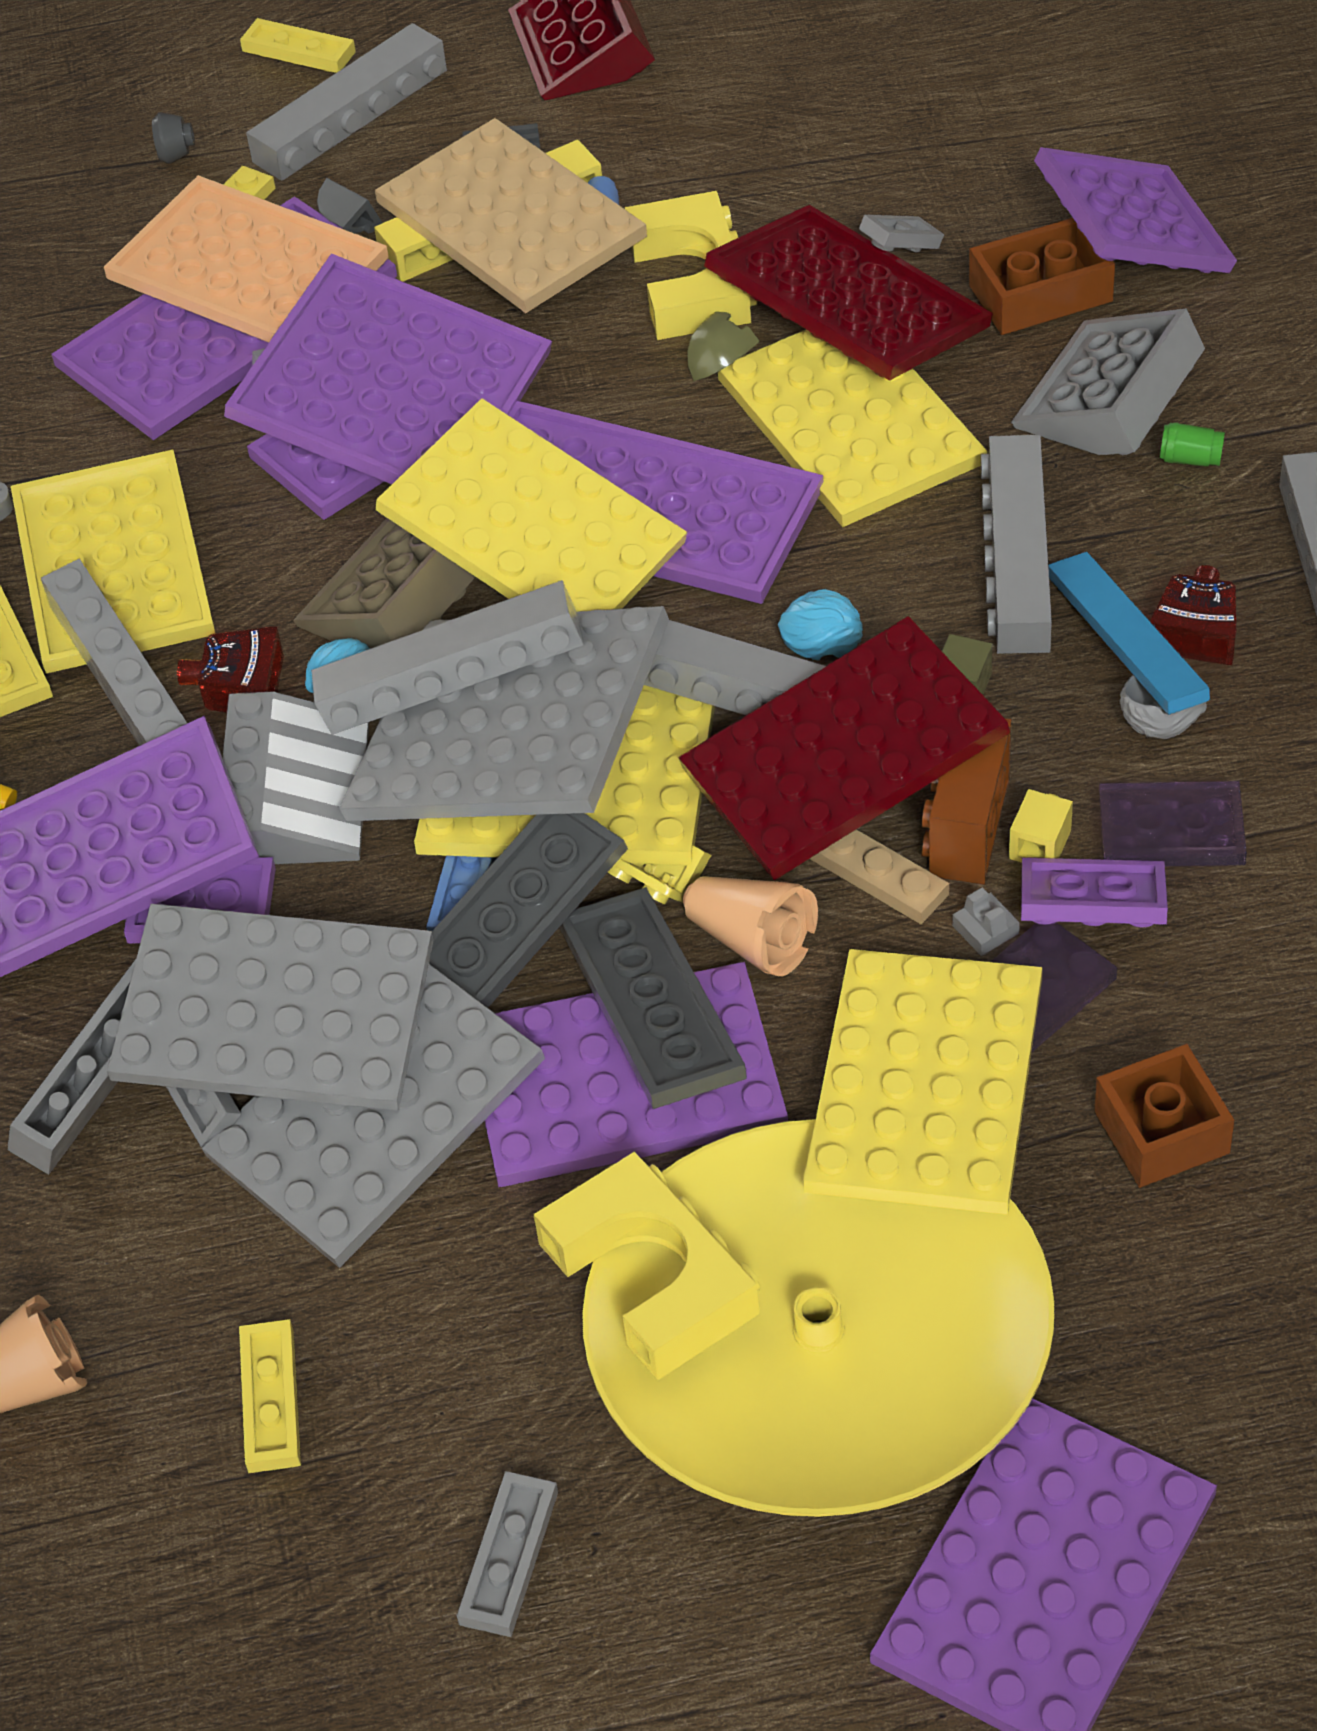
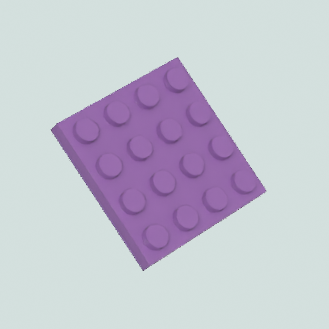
[1034,147,1237,273]

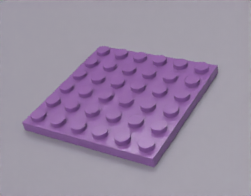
[224,253,552,484]

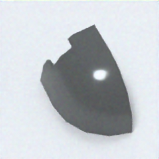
[317,178,383,234]

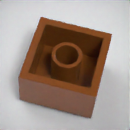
[1094,1044,1234,1188]

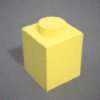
[1009,789,1073,863]

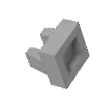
[952,887,1019,956]

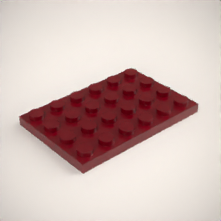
[704,204,993,381]
[678,616,1010,881]

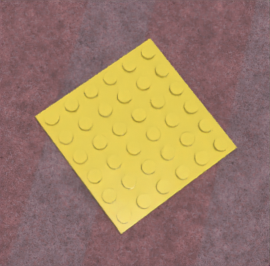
[414,685,715,865]

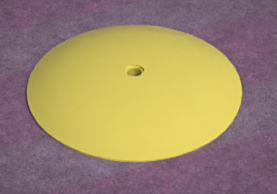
[583,1119,1054,1517]

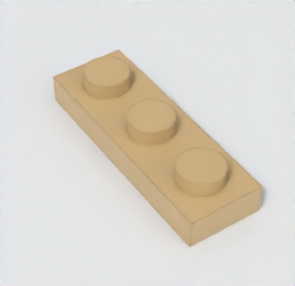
[810,829,949,924]

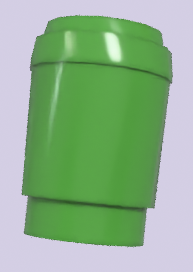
[1160,423,1225,467]

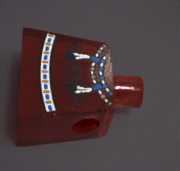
[1151,565,1237,666]
[177,627,284,713]

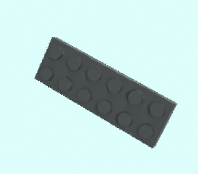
[429,813,628,1008]
[560,887,747,1109]

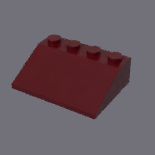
[508,0,655,101]

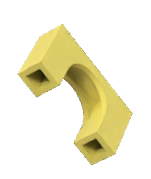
[625,191,757,340]
[534,1151,760,1380]

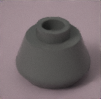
[152,112,195,164]

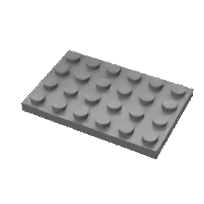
[107,904,434,1110]
[202,964,545,1268]

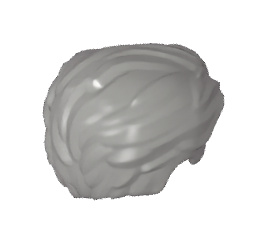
[1119,675,1207,739]

